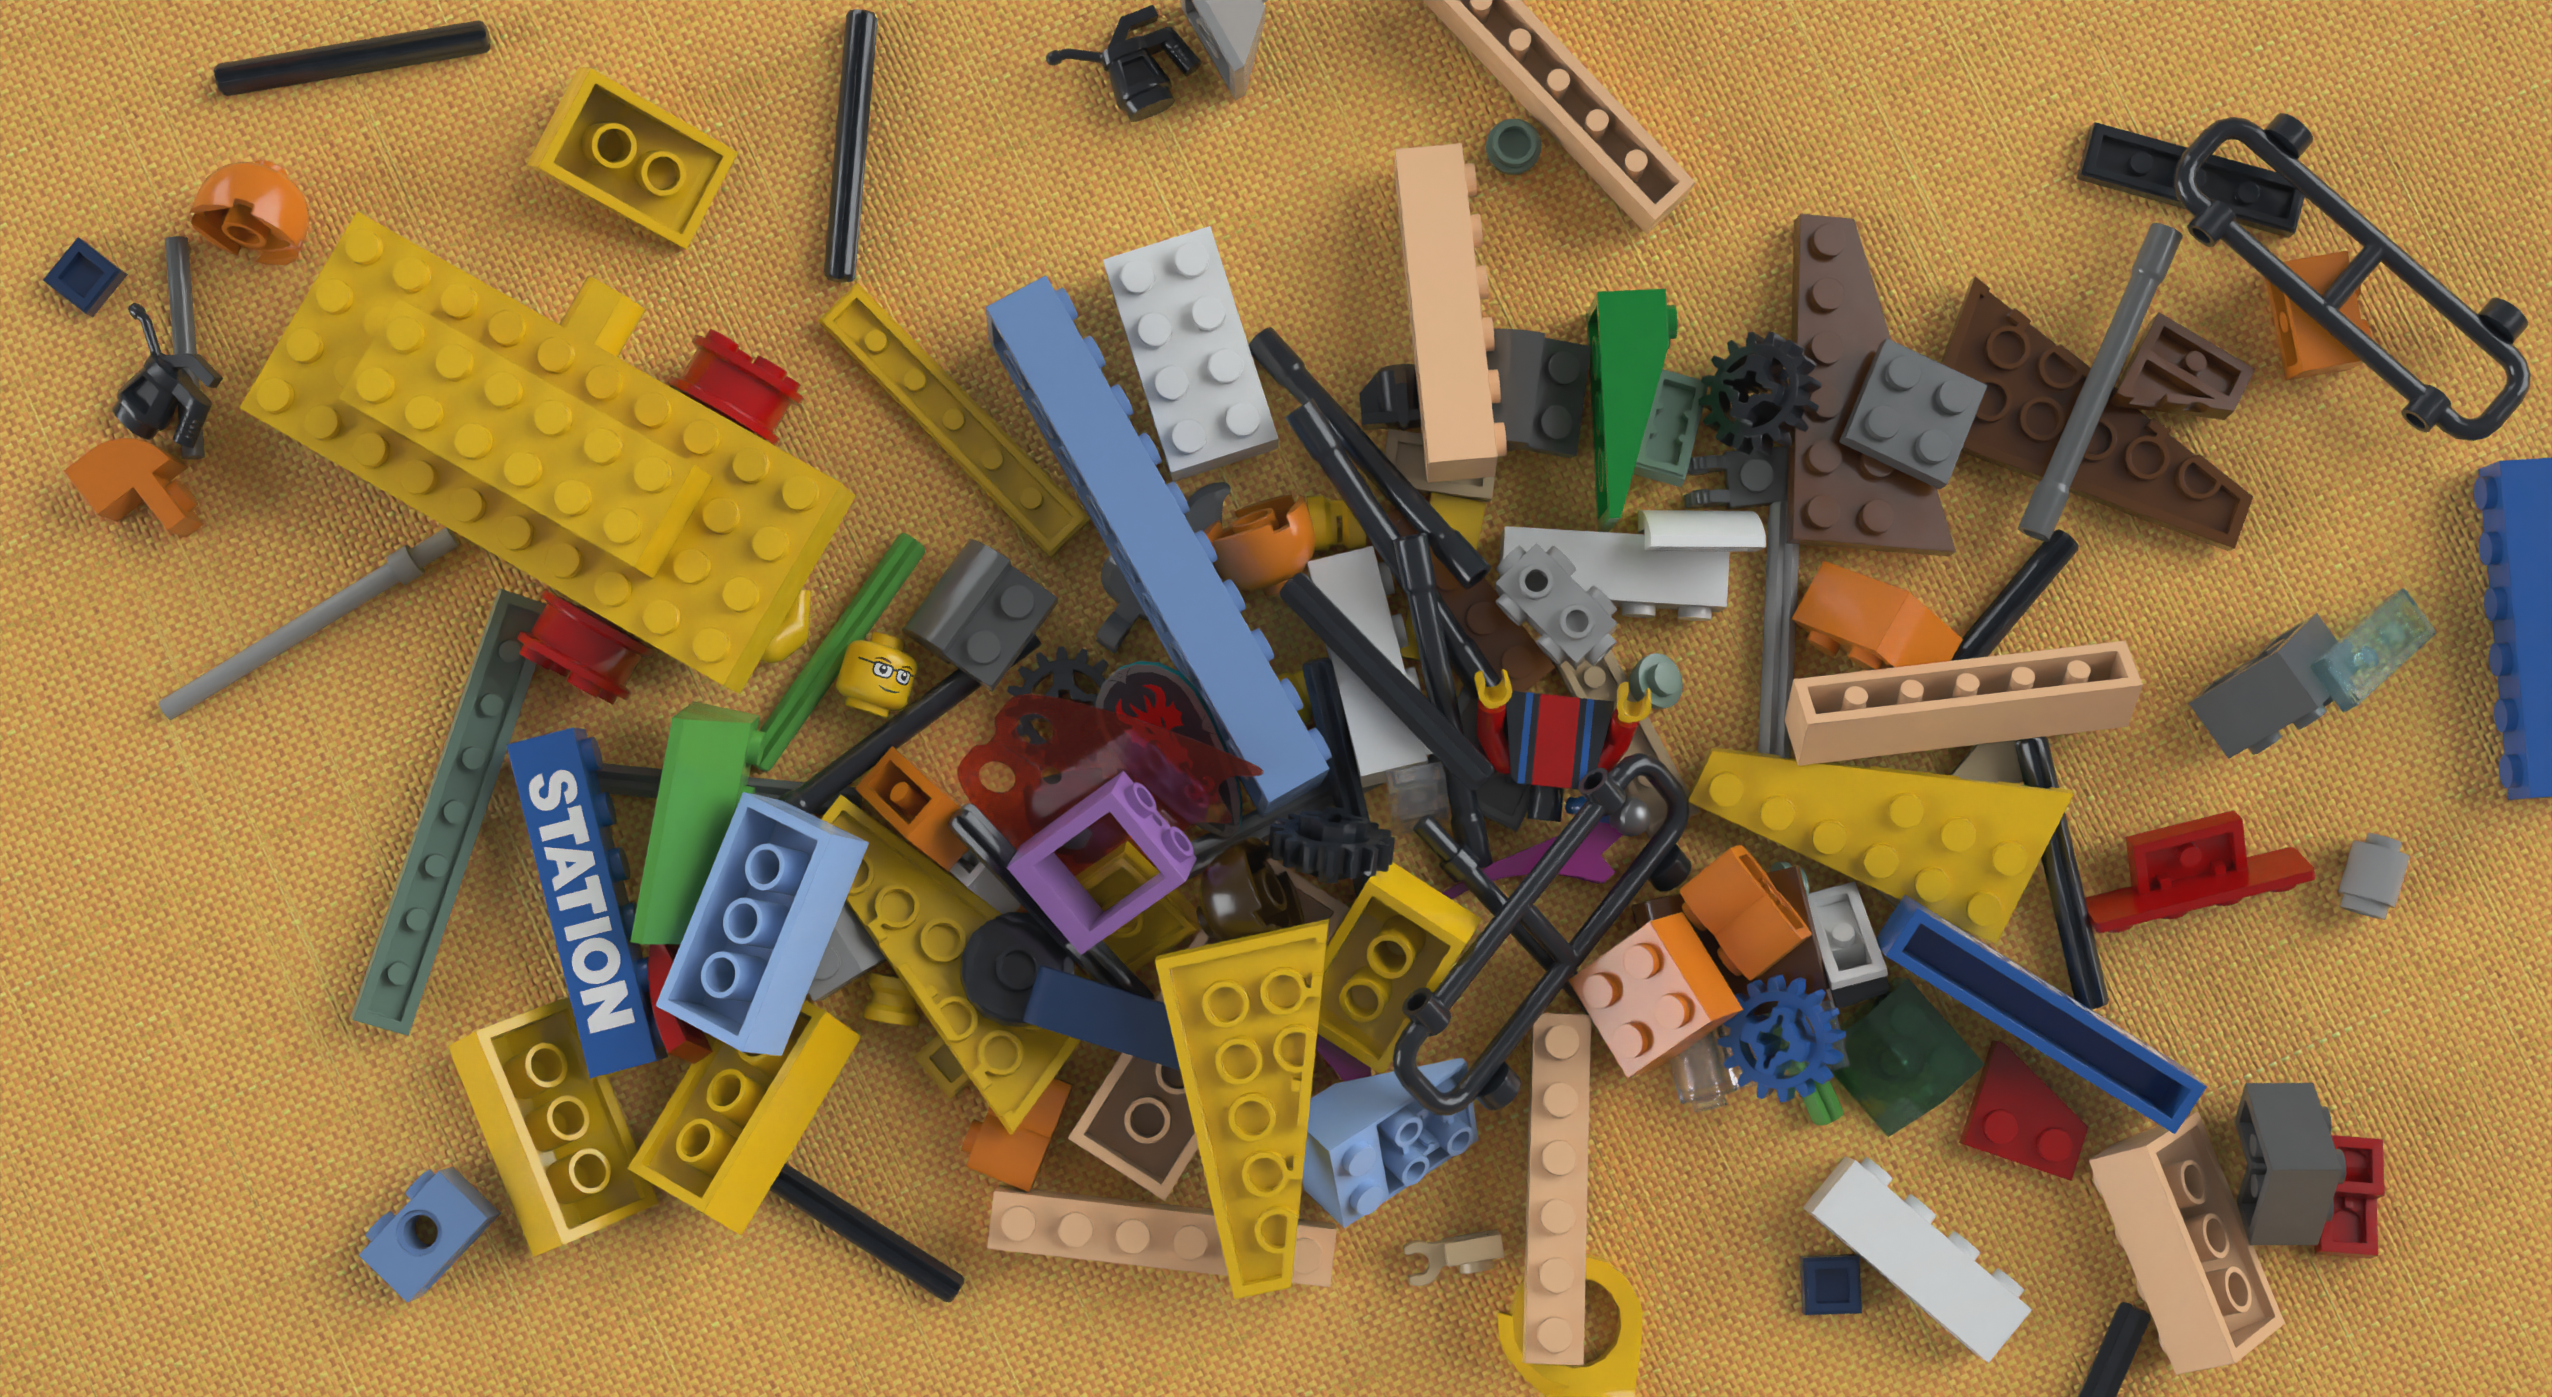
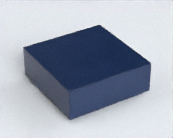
[43,237,128,317]
[1800,1254,1862,1315]

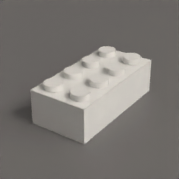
[1103,226,1279,482]

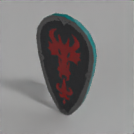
[1095,661,1243,837]

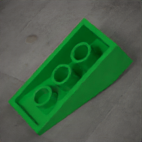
[1586,289,1678,532]

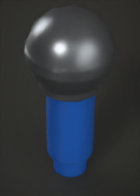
[1565,796,1651,837]

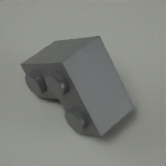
[2189,613,2357,759]
[2234,1083,2346,1245]

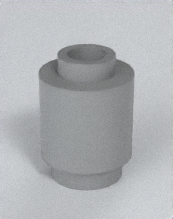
[2338,833,2410,920]

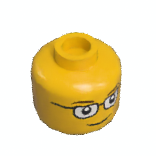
[836,632,918,718]

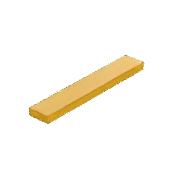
[818,283,1091,559]

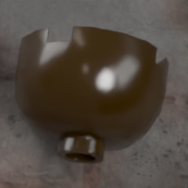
[1196,836,1305,942]

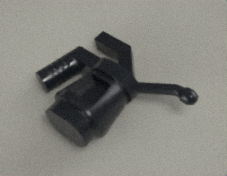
[1046,5,1202,122]
[112,303,223,448]

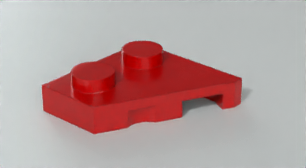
[1959,1040,2089,1181]

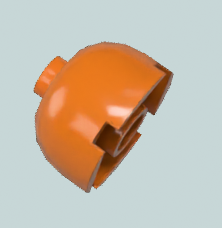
[189,160,310,265]
[1204,494,1315,596]

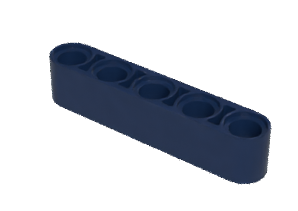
[1023,965,1180,1070]

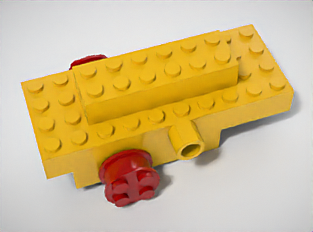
[239,211,856,705]

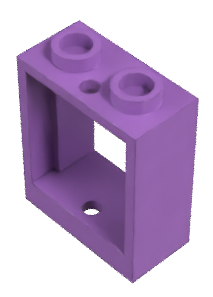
[1007,770,1197,955]

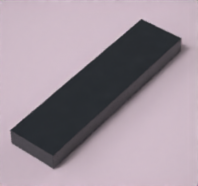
[2076,122,2305,238]

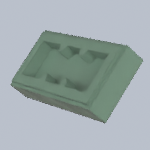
[1633,369,1708,488]

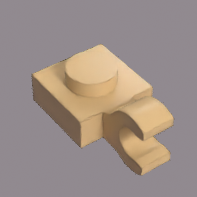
[1403,1229,1505,1286]

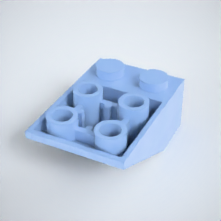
[1302,1058,1479,1228]

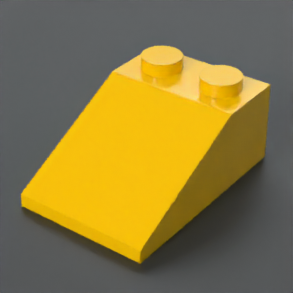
[527,67,738,250]
[1318,862,1482,1074]

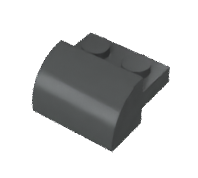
[1486,329,1591,458]
[902,539,1058,692]

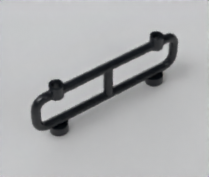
[2173,113,2531,441]
[1393,753,1692,1116]

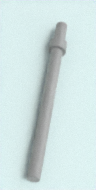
[159,527,460,720]

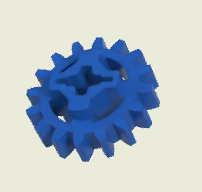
[1717,975,1846,1102]

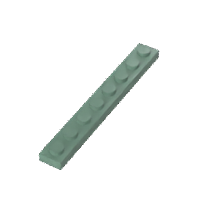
[351,589,547,1036]

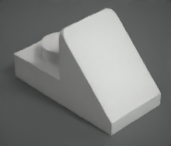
[1808,881,1888,990]

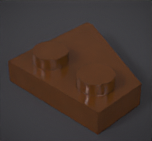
[2108,312,2255,420]

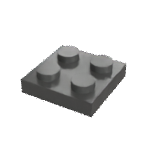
[1839,338,1987,489]

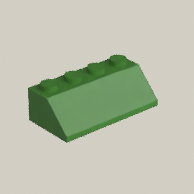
[630,702,766,944]

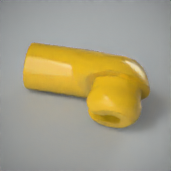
[760,590,811,664]

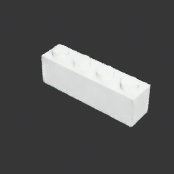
[1498,526,1730,621]
[1307,546,1433,788]
[1803,1156,2032,1363]

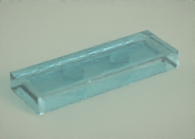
[2310,588,2436,713]

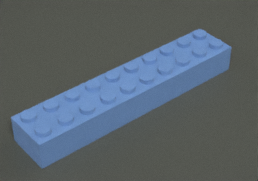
[986,276,1332,818]

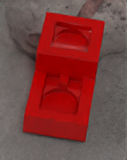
[648,944,713,1064]
[2314,1135,2385,1259]

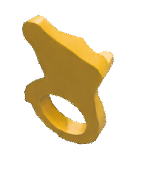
[1497,1253,1643,1397]

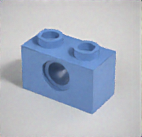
[359,1167,501,1303]

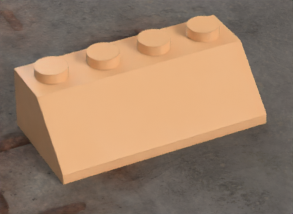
[2089,1111,2285,1375]

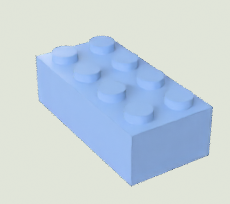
[656,792,869,1056]

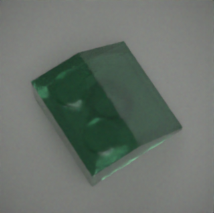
[1826,977,1985,1137]

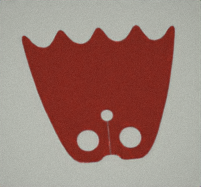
[957,694,1264,877]

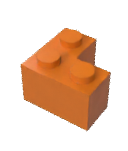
[1791,561,1963,670]

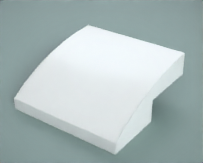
[1638,510,1766,552]

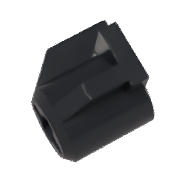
[1359,364,1421,431]

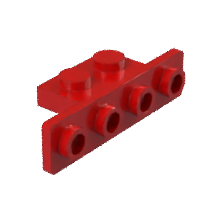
[2085,810,2315,933]

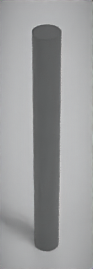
[165,236,205,459]

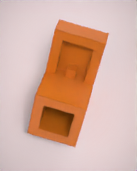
[64,438,204,538]

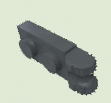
[1684,446,1789,510]

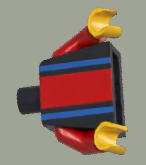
[1474,669,1652,822]

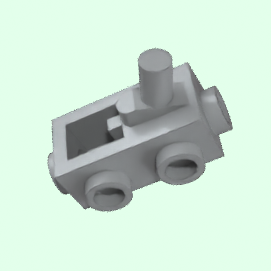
[1495,543,1618,670]

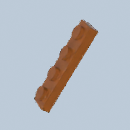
[1387,508,1555,692]

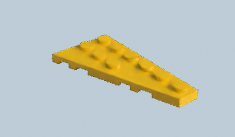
[1688,747,2074,944]
[821,794,1091,1135]
[1155,919,1329,1299]

